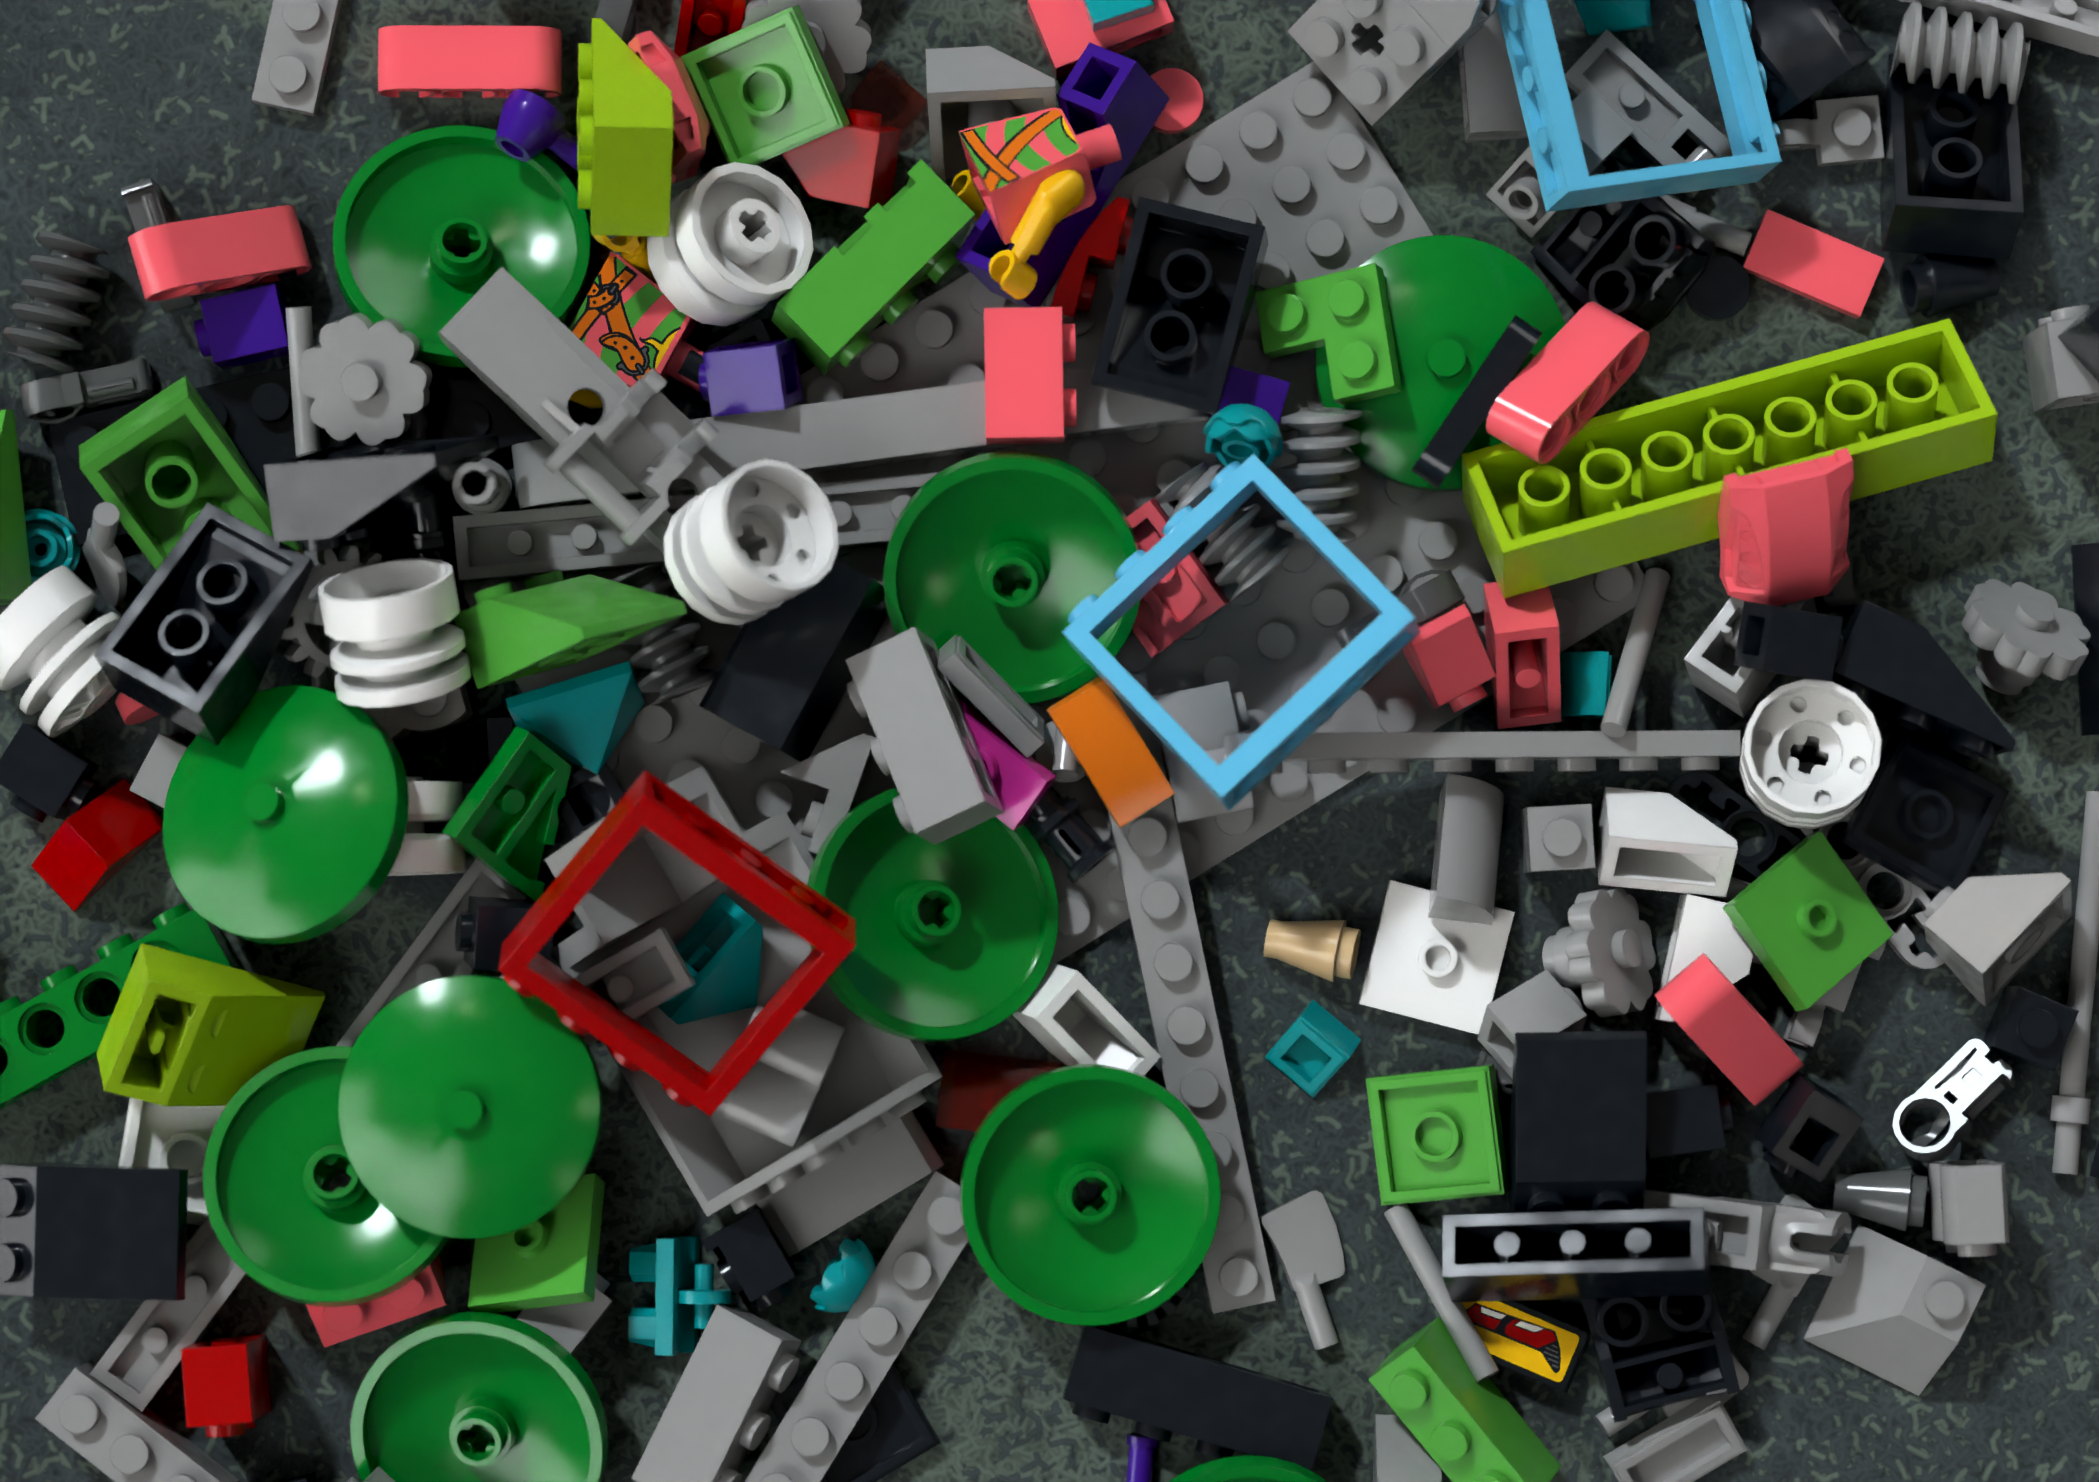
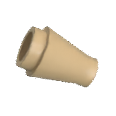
[1264,919,1361,983]

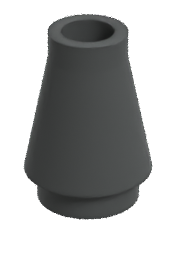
[1833,1168,1927,1232]

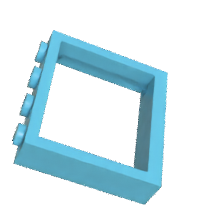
[1497,0,1782,212]
[1062,454,1420,811]

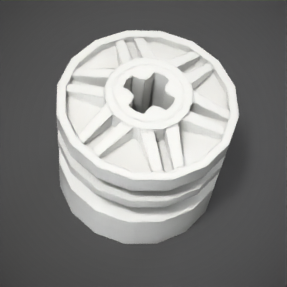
[664,459,839,625]
[318,558,471,708]
[0,565,121,738]
[1739,679,1881,829]

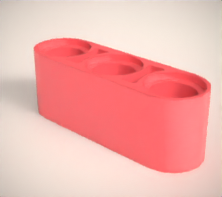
[378,25,562,98]
[128,205,312,302]
[1486,301,1650,465]
[1654,953,1804,1107]

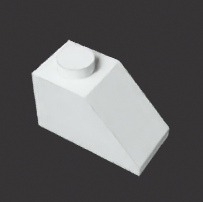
[1595,787,1738,897]
[1653,894,1761,1023]
[1012,962,1161,1076]

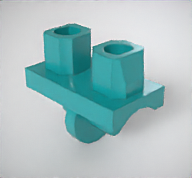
[628,1236,732,1356]

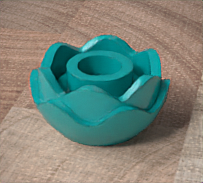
[1202,404,1283,468]
[25,509,81,584]
[809,1238,876,1313]

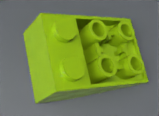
[576,18,673,237]
[96,943,326,1107]

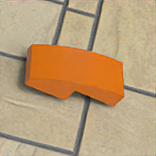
[1046,676,1175,828]

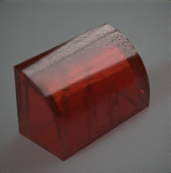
[936,1049,1067,1131]

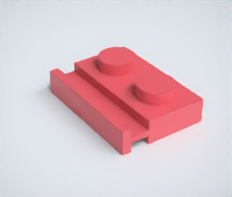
[1127,498,1229,658]

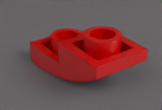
[1050,196,1134,324]

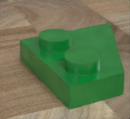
[442,726,572,902]

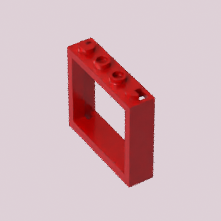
[498,770,856,1116]

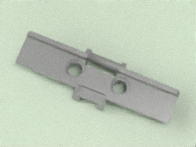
[438,267,744,628]

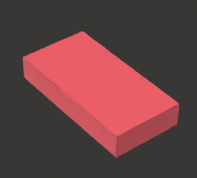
[1742,209,1885,319]

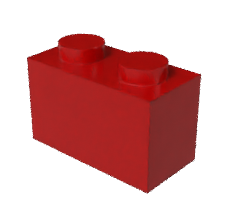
[181,1334,272,1438]

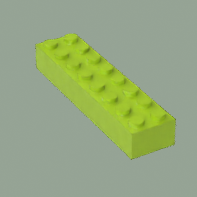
[1461,318,1998,599]

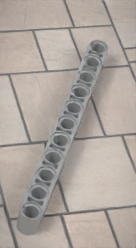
[511,366,1211,510]

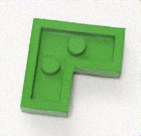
[1255,263,1402,406]

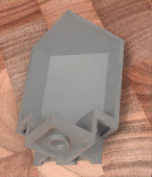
[545,766,944,1258]

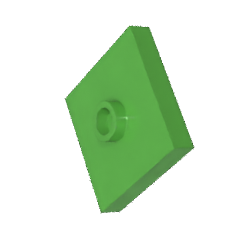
[681,5,850,165]
[1723,831,1894,1012]
[1366,1064,1510,1206]
[468,1173,605,1314]

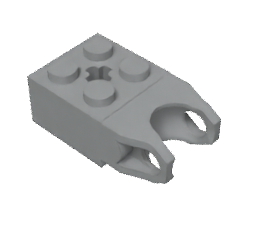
[1287,0,1501,126]

